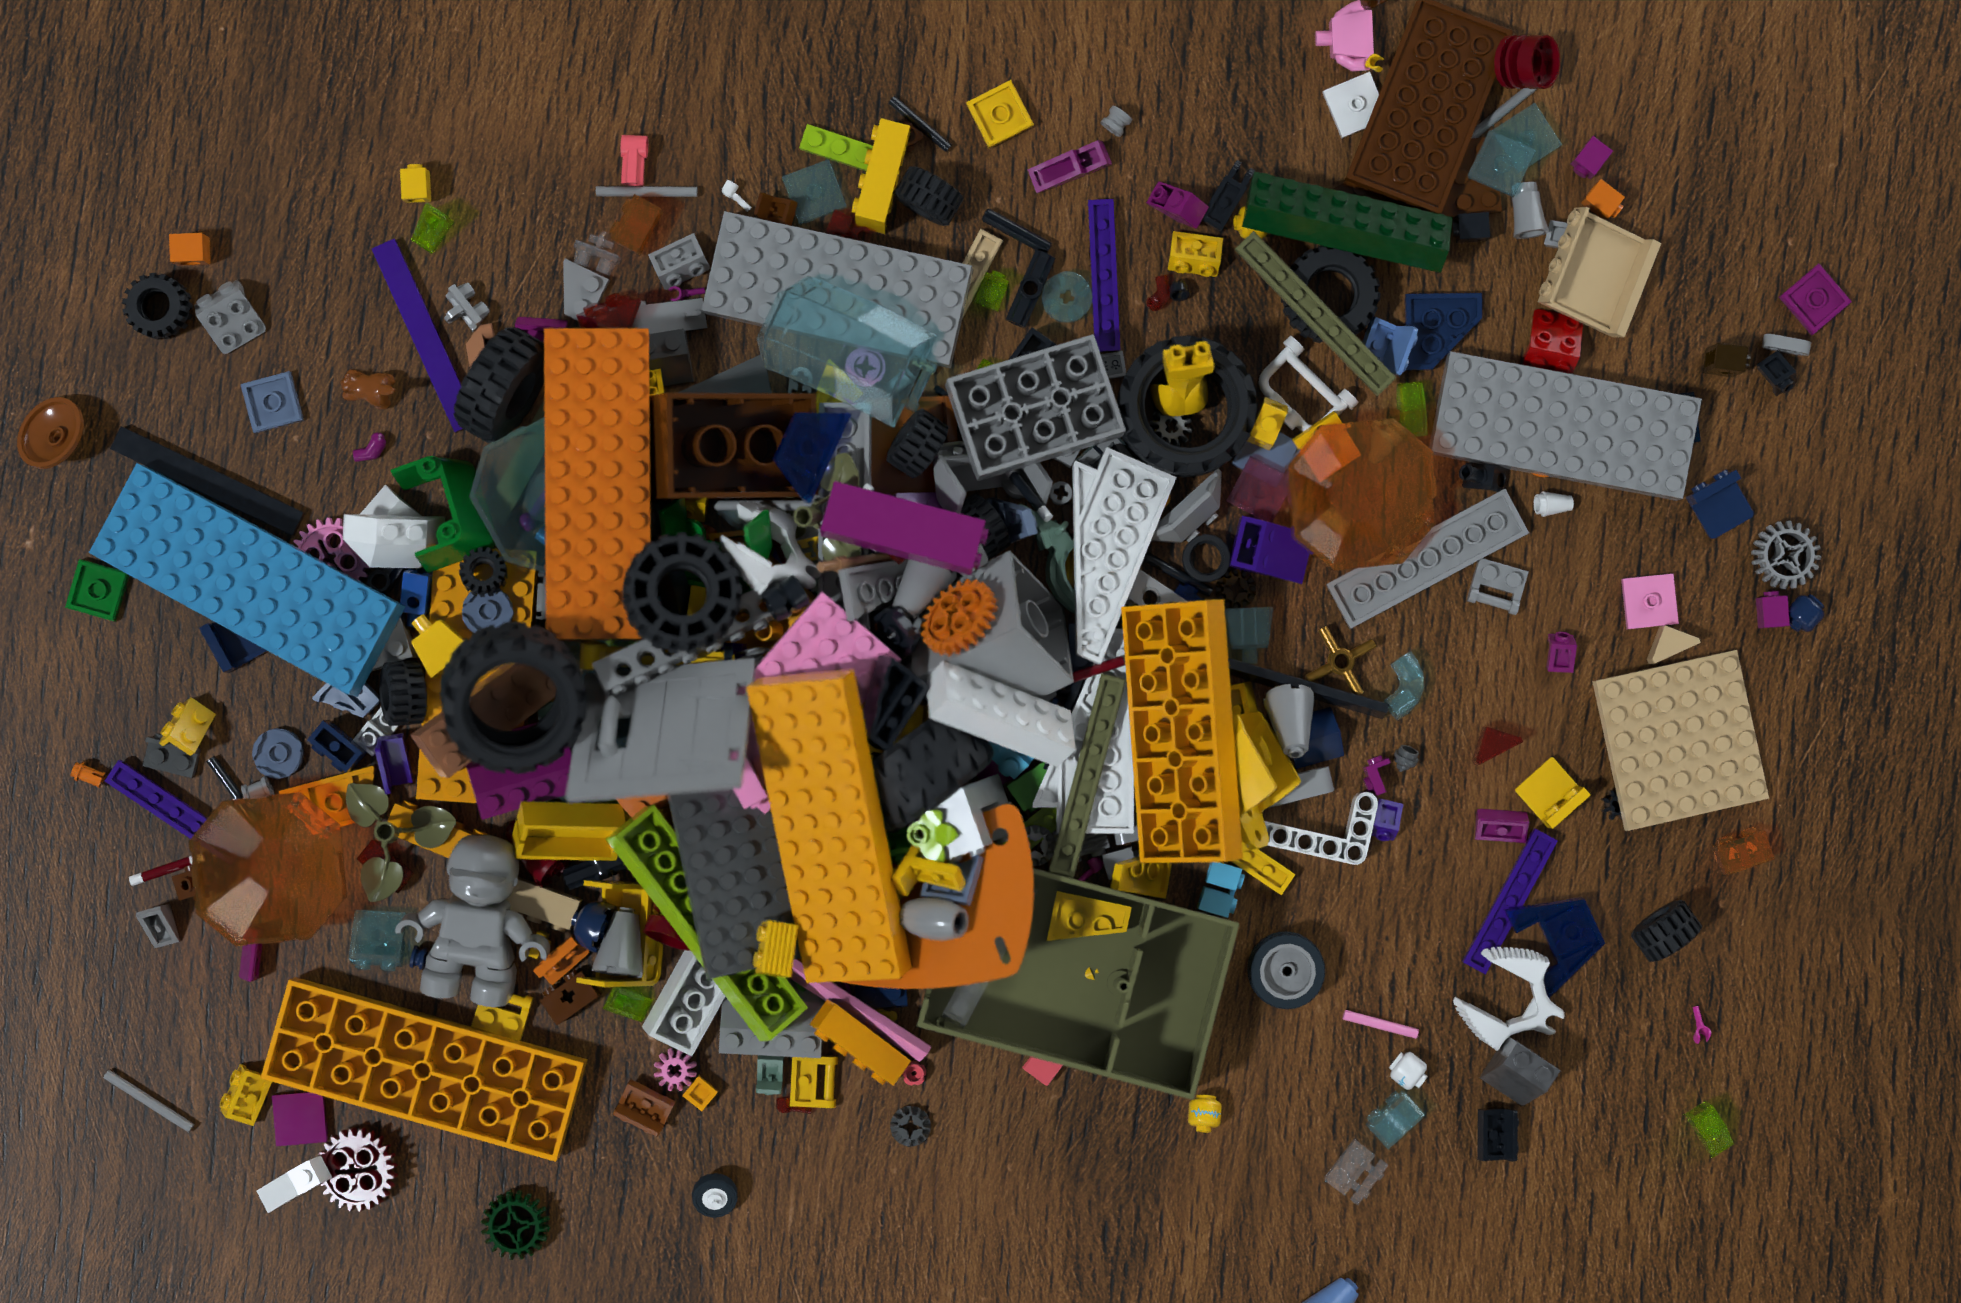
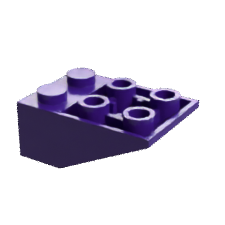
[1229,516,1314,584]

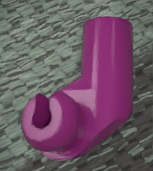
[353,432,386,462]

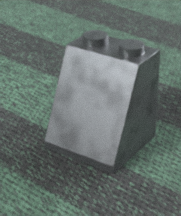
[1479,1037,1560,1106]

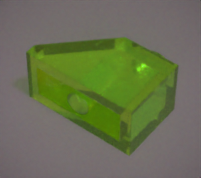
[1684,1101,1734,1158]

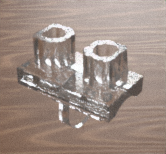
[573,231,622,276]

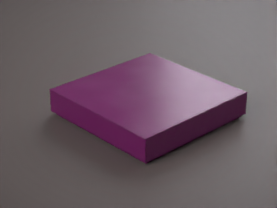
[1779,264,1852,335]
[272,1092,328,1146]

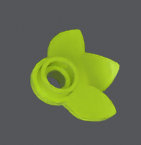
[907,810,958,862]

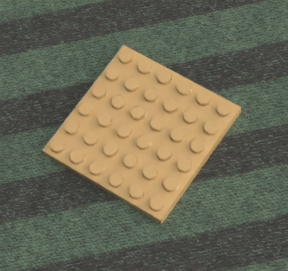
[1592,650,1769,831]

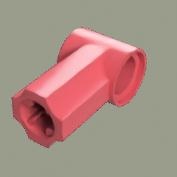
[620,135,649,186]

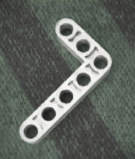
[1264,792,1378,865]

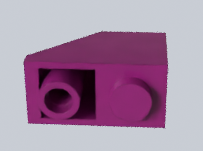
[1146,181,1209,229]

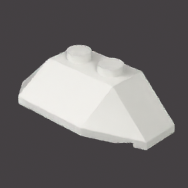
[343,514,445,568]

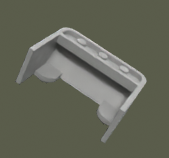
[933,441,1053,514]

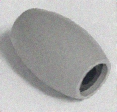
[900,897,968,941]

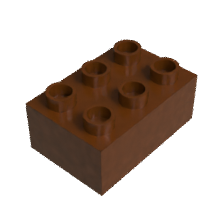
[650,393,818,499]

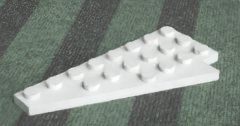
[1072,447,1177,665]

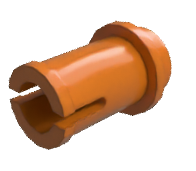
[70,762,106,788]

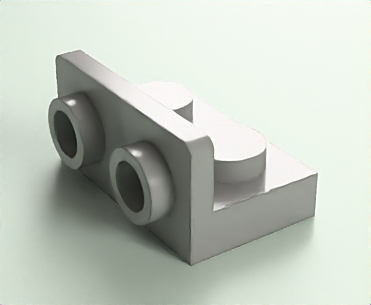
[648,233,710,290]

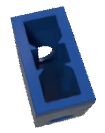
[400,568,433,627]

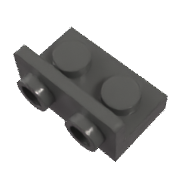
[143,733,201,778]

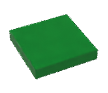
[65,559,129,622]

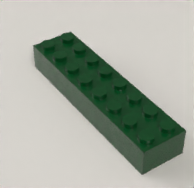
[1242,171,1453,273]

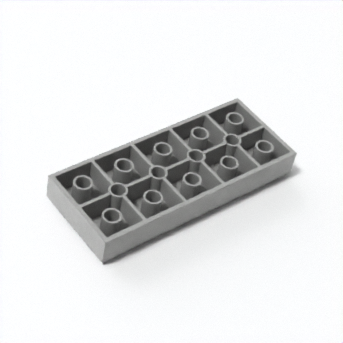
[702,211,973,369]
[1428,351,1702,501]

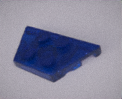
[773,413,852,504]

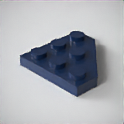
[1404,293,1482,371]

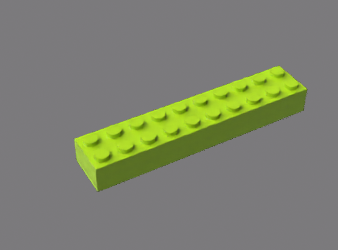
[606,804,808,1041]

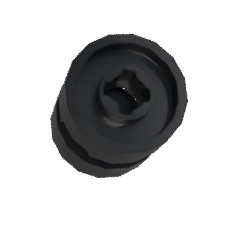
[761,575,810,622]

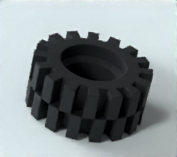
[459,547,508,597]

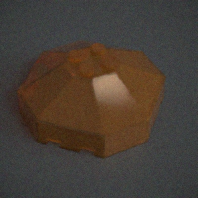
[1285,418,1437,571]
[189,792,347,946]

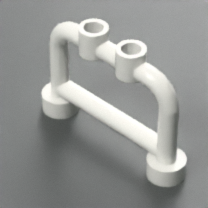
[1258,335,1359,432]

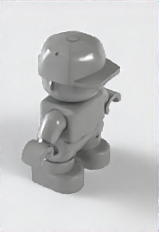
[395,834,551,1007]

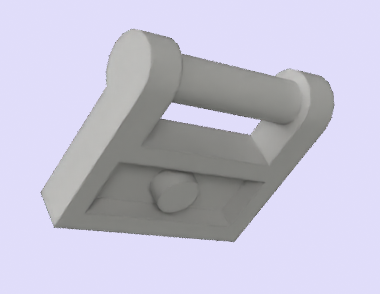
[1467,558,1528,615]

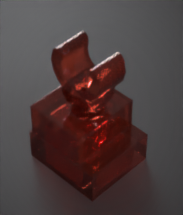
[825,209,870,242]

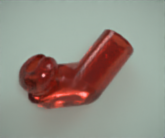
[1146,275,1170,311]

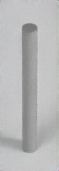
[1471,88,1537,138]
[596,186,698,197]
[103,1070,195,1133]

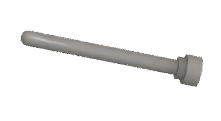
[713,495,823,513]

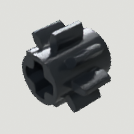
[1601,790,1622,820]

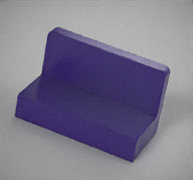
[375,733,414,794]

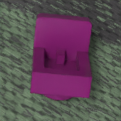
[1363,755,1391,796]

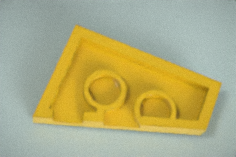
[1111,856,1172,899]
[1046,891,1132,941]

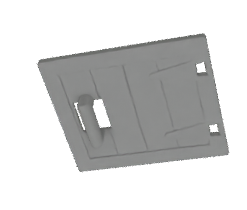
[566,658,756,802]

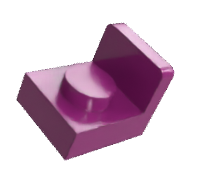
[1546,632,1577,673]

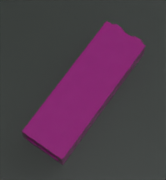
[820,481,989,576]

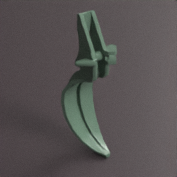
[1019,504,1122,617]

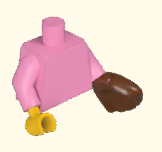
[1315,0,1388,72]

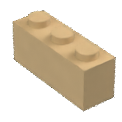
[506,876,583,932]

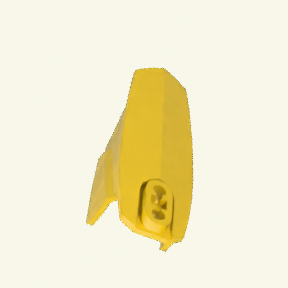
[1232,711,1301,850]

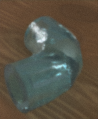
[1384,651,1424,721]

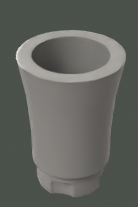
[1512,182,1549,239]

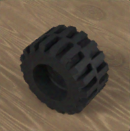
[894,166,964,226]
[122,273,193,340]
[887,408,949,479]
[961,494,1010,561]
[379,660,427,726]
[1631,900,1702,962]

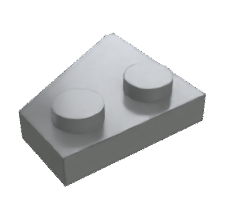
[563,259,610,326]

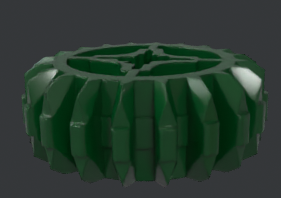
[481,1190,550,1260]

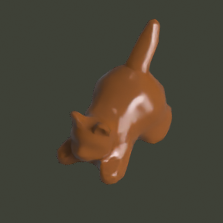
[340,369,396,410]

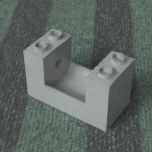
[921,774,1009,864]

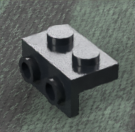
[1477,1107,1519,1162]

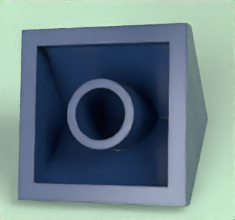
[1292,707,1344,769]

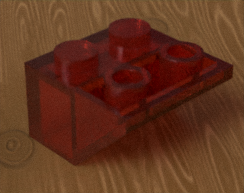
[576,293,641,328]

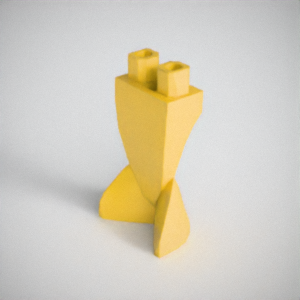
[1150,341,1214,417]

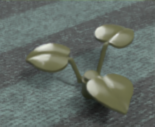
[781,453,861,568]
[346,783,456,902]

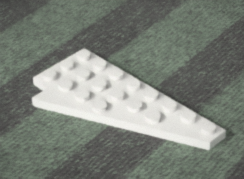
[1033,629,1134,834]

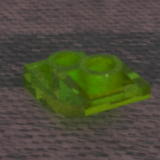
[1397,382,1427,438]

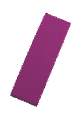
[1028,140,1112,193]

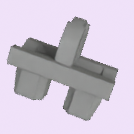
[444,282,490,332]

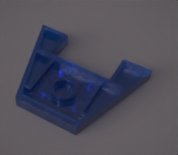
[1504,897,1605,998]

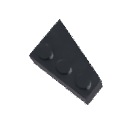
[862,655,931,751]

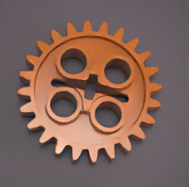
[920,579,998,657]

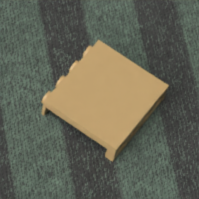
[1538,207,1661,337]

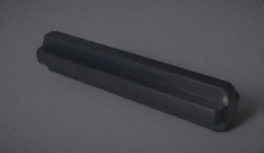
[982,209,1052,253]

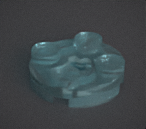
[1042,271,1092,323]

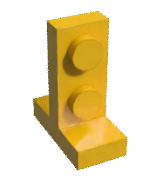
[891,845,966,896]

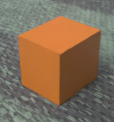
[169,233,210,266]

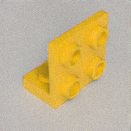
[1515,757,1591,829]

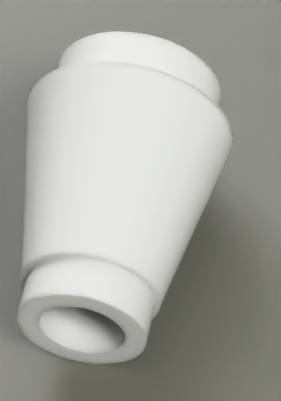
[1534,491,1574,517]

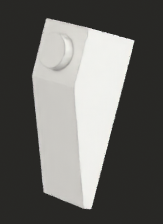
[257,1155,332,1213]

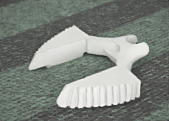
[720,500,821,594]
[1453,947,1565,1051]

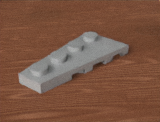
[838,559,908,621]

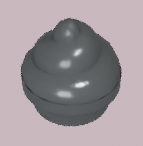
[1394,745,1419,772]

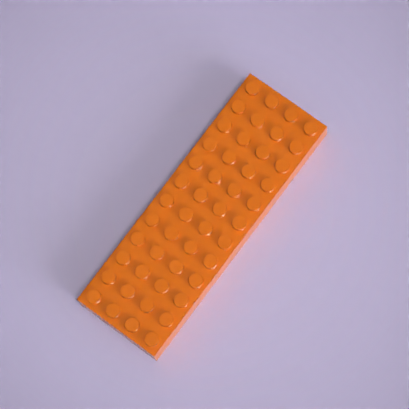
[544,328,651,641]

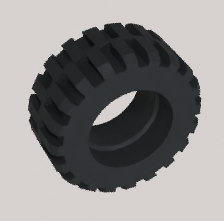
[1281,245,1381,343]

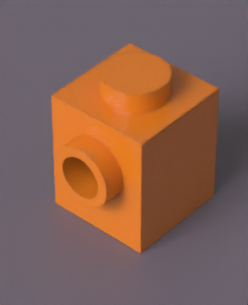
[1581,179,1625,220]

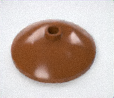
[17,397,84,469]

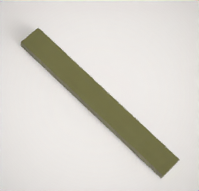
[1235,231,1396,396]
[1049,673,1126,879]

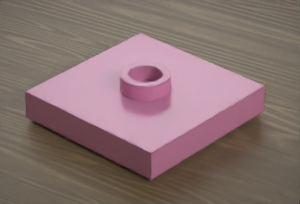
[1621,574,1679,629]

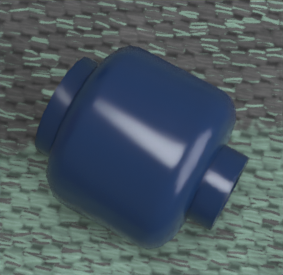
[1788,594,1824,632]

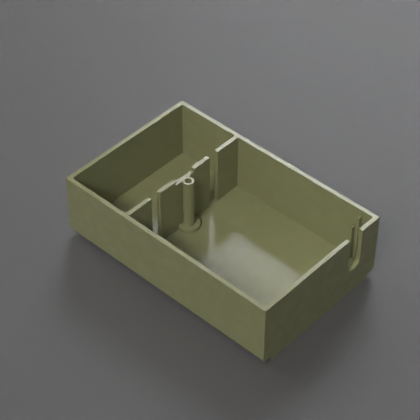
[917,868,1239,1100]

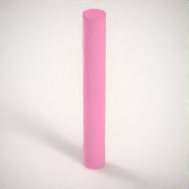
[1342,1010,1419,1039]

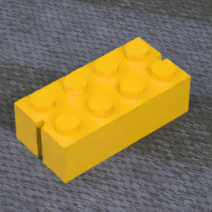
[512,801,626,861]

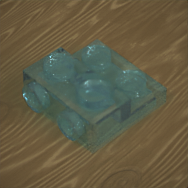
[348,910,406,971]

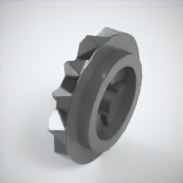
[890,1106,931,1147]

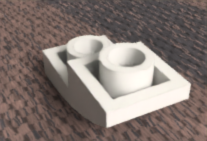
[353,707,399,756]

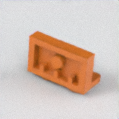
[533,933,590,985]

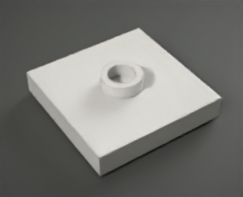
[1322,72,1379,139]

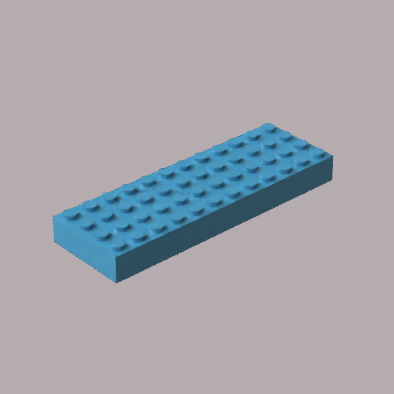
[89,463,406,697]

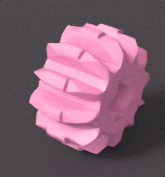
[654,1048,697,1091]

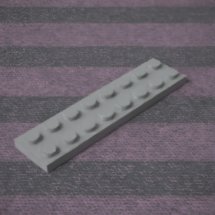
[1326,489,1529,629]

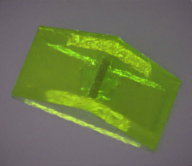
[411,203,454,254]
[603,987,653,1022]

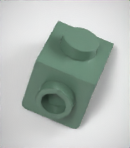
[756,1055,784,1095]

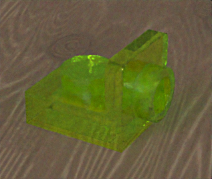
[974,270,1009,312]

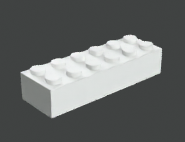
[926,660,1076,767]

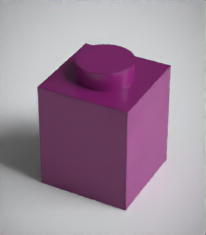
[1570,136,1613,179]
[1756,591,1790,628]

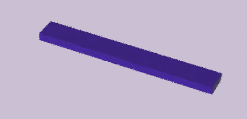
[372,238,464,433]

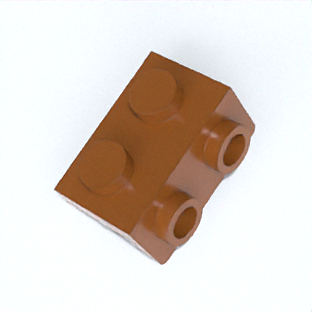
[613,1079,676,1137]

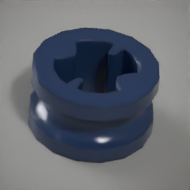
[410,945,428,970]

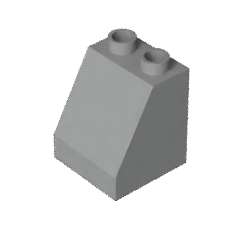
[906,551,1074,696]

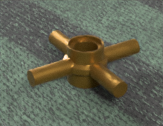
[1305,626,1376,695]

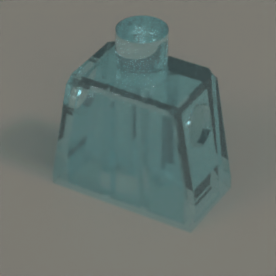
[1225,607,1273,664]

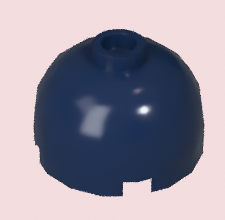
[571,901,618,953]

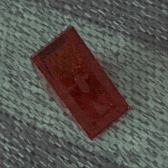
[1472,726,1523,765]

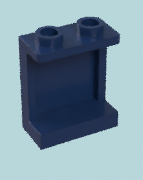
[199,622,268,673]

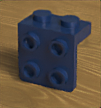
[1686,469,1754,539]

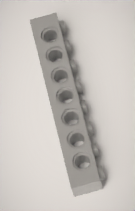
[592,581,794,697]

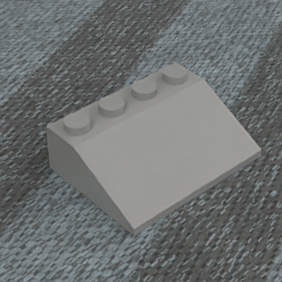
[719,977,825,1058]

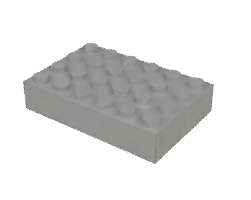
[945,334,1126,481]

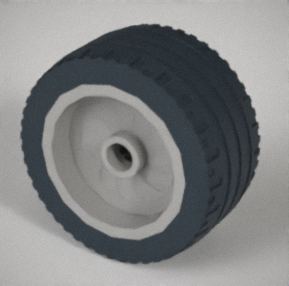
[1247,931,1325,1009]

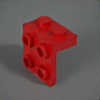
[1522,309,1583,374]

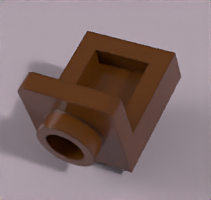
[754,192,798,226]

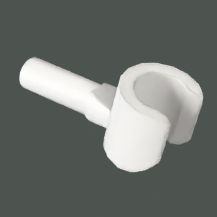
[722,180,752,212]

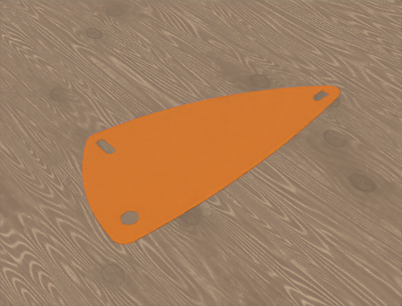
[797,804,1034,989]

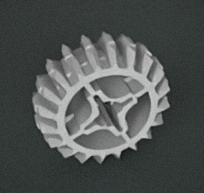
[1751,521,1821,589]

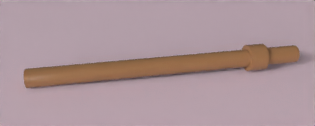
[817,552,906,572]

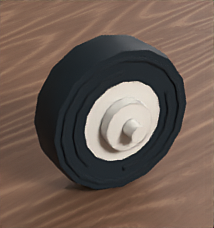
[692,1173,738,1218]

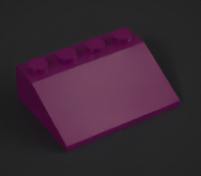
[466,722,572,820]

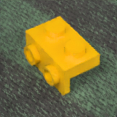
[159,697,216,756]

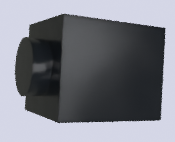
[1451,212,1490,243]

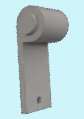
[626,298,707,334]

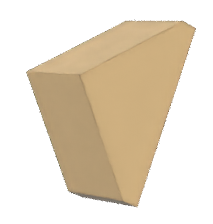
[1647,625,1701,664]

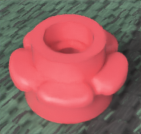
[902,1060,926,1086]

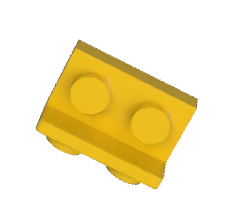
[1168,231,1223,277]
[220,1064,272,1126]

